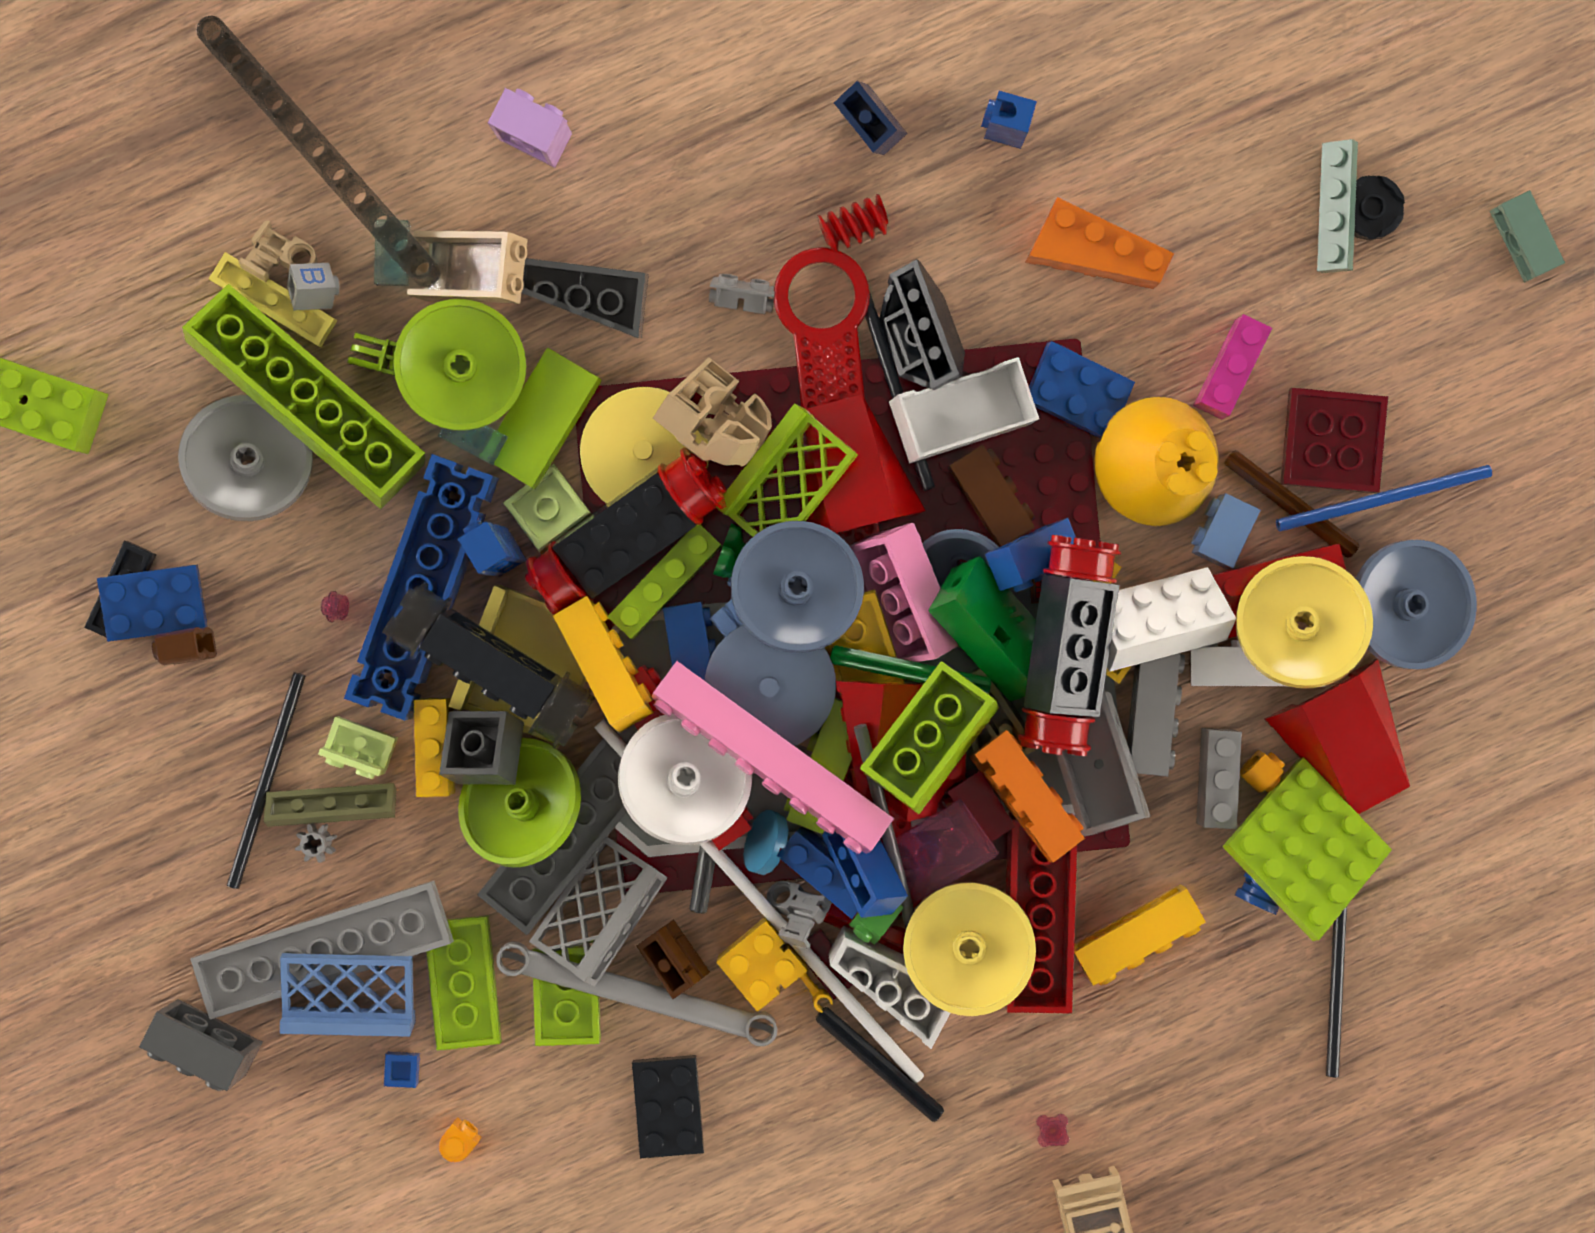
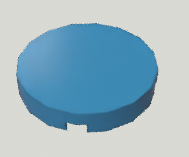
[743,810,788,875]

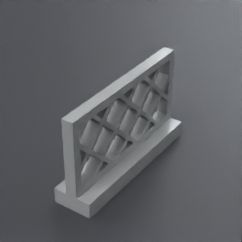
[529,837,668,986]

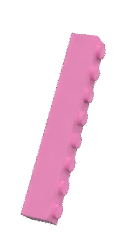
[652,661,894,854]

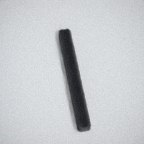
[816,1007,944,1122]

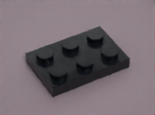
[632,1055,704,1159]

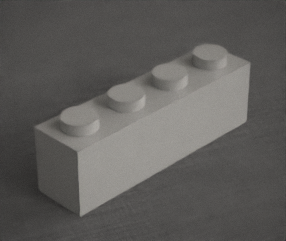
[1127,653,1185,777]

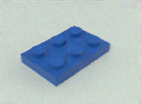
[1029,341,1135,439]
[97,564,208,642]

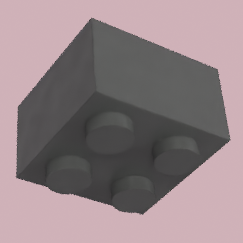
[439,711,524,785]

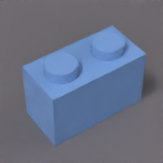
[1191,493,1261,569]

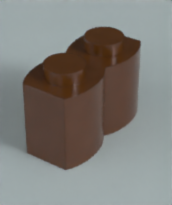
[152,627,217,666]

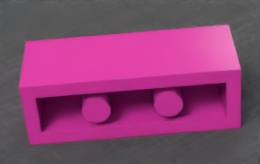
[1193,314,1272,420]

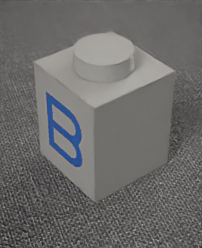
[287,263,339,311]

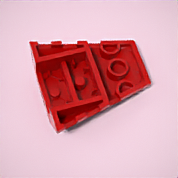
[800,394,926,534]
[1264,659,1410,814]
[836,681,924,811]

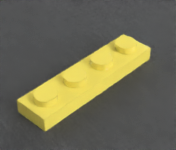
[209,252,338,347]

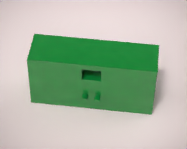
[928,556,1036,702]

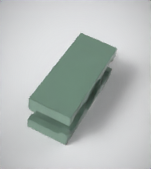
[1490,190,1565,283]

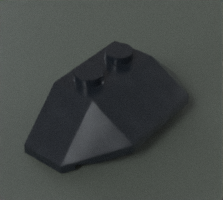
[879,259,965,390]

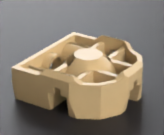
[653,357,772,467]

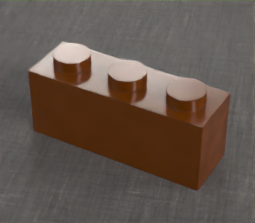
[948,445,1035,547]

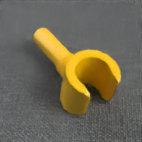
[800,973,833,1013]

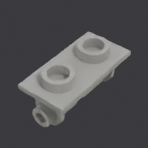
[709,274,775,315]

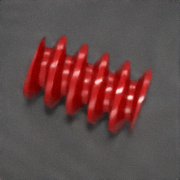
[817,194,888,252]

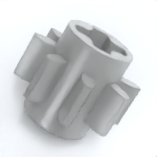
[295,823,337,863]

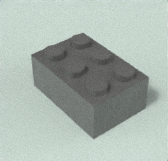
[139,999,263,1091]

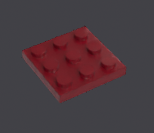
[1280,388,1389,493]

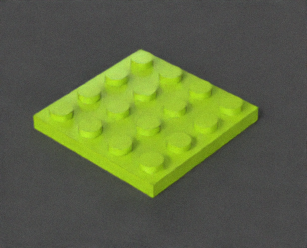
[1222,757,1392,941]

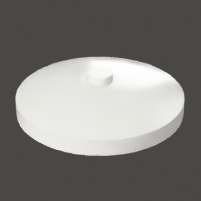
[618,713,752,845]

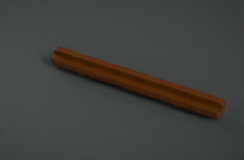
[1224,450,1360,558]

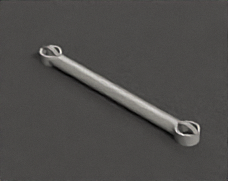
[496,941,777,1046]

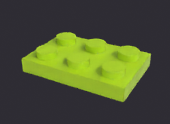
[532,946,601,1046]

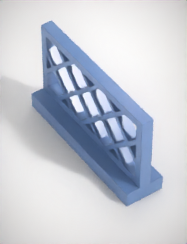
[280,953,416,1037]

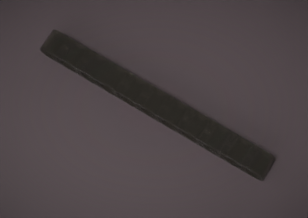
[196,15,441,287]

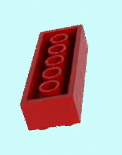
[1005,812,1077,1014]

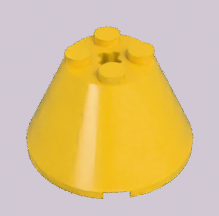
[1095,397,1218,526]

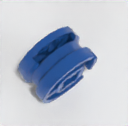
[1235,872,1279,915]

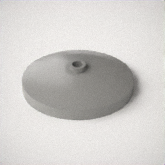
[178,395,313,521]

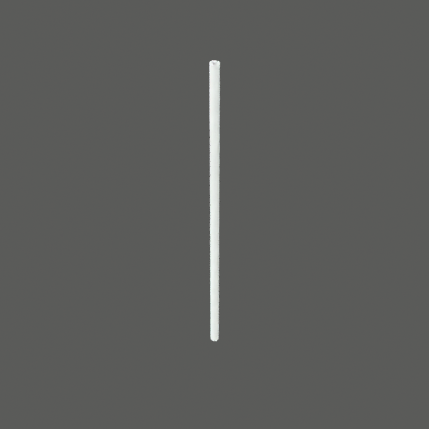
[594,719,924,1084]

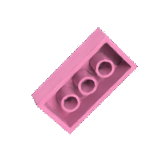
[850,523,959,662]

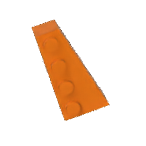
[1025,197,1175,289]
[969,730,1085,863]

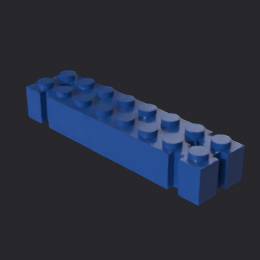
[344,454,499,721]

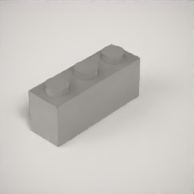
[1196,728,1242,829]

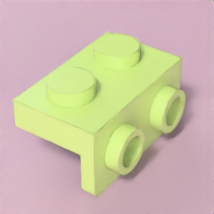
[318,716,398,779]

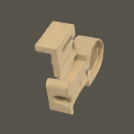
[238,221,317,282]

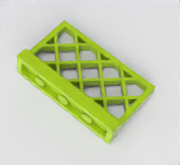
[716,404,858,537]

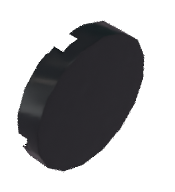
[1354,175,1405,241]

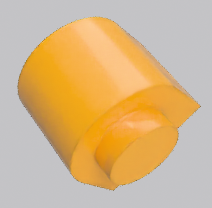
[1240,750,1285,793]
[439,1117,482,1162]

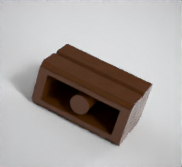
[636,919,710,999]

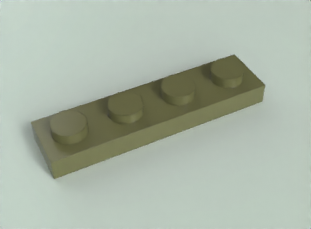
[264,783,397,827]

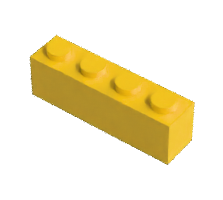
[553,596,653,733]
[1074,884,1206,986]

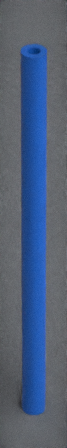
[1276,465,1492,532]

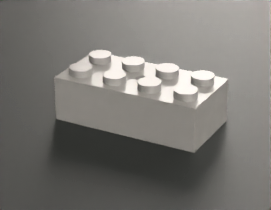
[1056,691,1151,837]

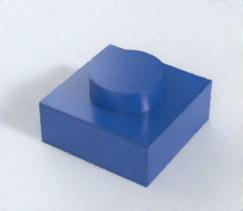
[384,1051,420,1088]

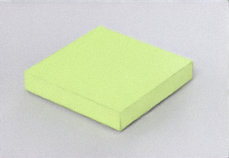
[503,464,592,554]

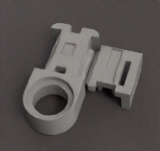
[767,881,832,949]

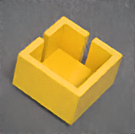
[716,917,807,1012]

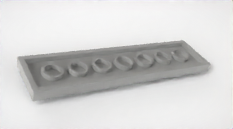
[190,880,454,1020]

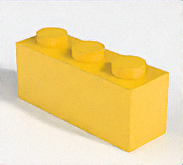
[414,698,455,797]

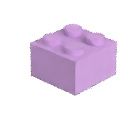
[488,88,572,168]

